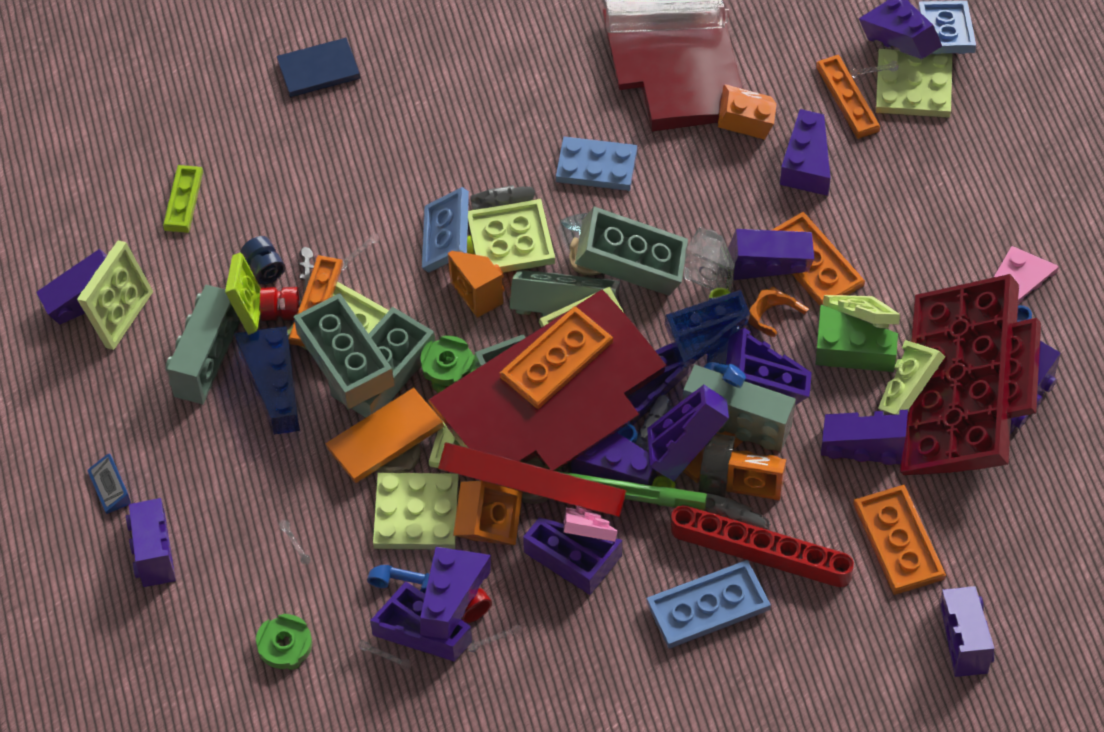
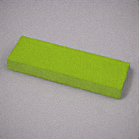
[163,165,203,233]

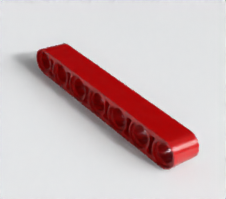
[438,442,627,517]
[671,505,854,587]

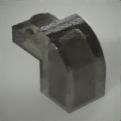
[698,433,736,497]

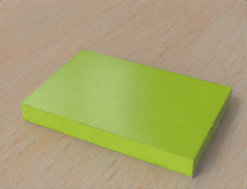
[225,252,261,335]

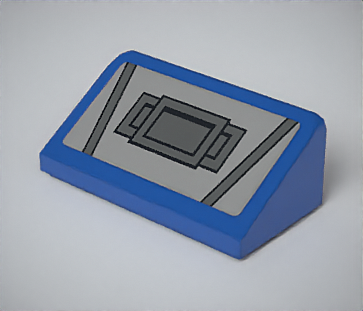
[87,454,131,514]

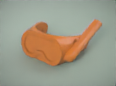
[748,287,809,337]

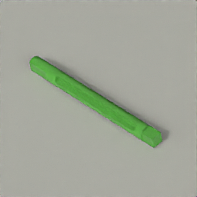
[556,471,707,511]

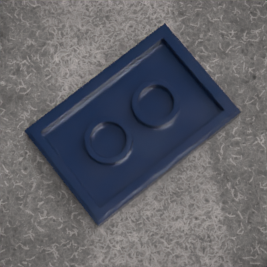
[276,38,360,97]

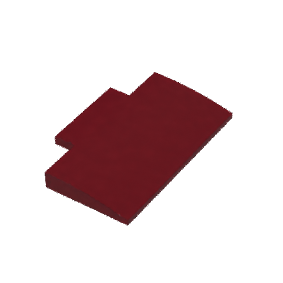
[603,0,743,132]
[900,274,1041,475]
[428,289,666,484]

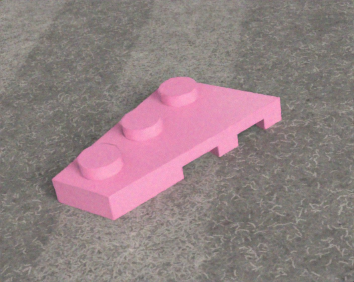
[994,246,1059,304]
[564,506,618,542]

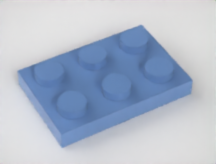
[918,1,976,54]
[556,137,637,191]
[422,187,469,273]

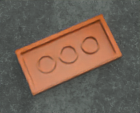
[772,212,865,307]
[500,306,613,409]
[325,388,444,483]
[853,485,946,595]

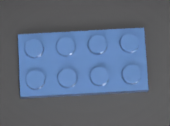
[646,560,771,649]

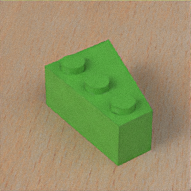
[815,305,898,372]

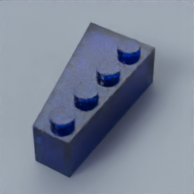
[234,326,300,435]

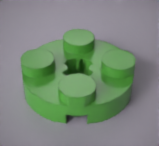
[420,336,474,386]
[256,614,313,670]

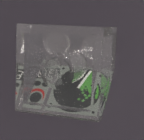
[684,226,735,296]

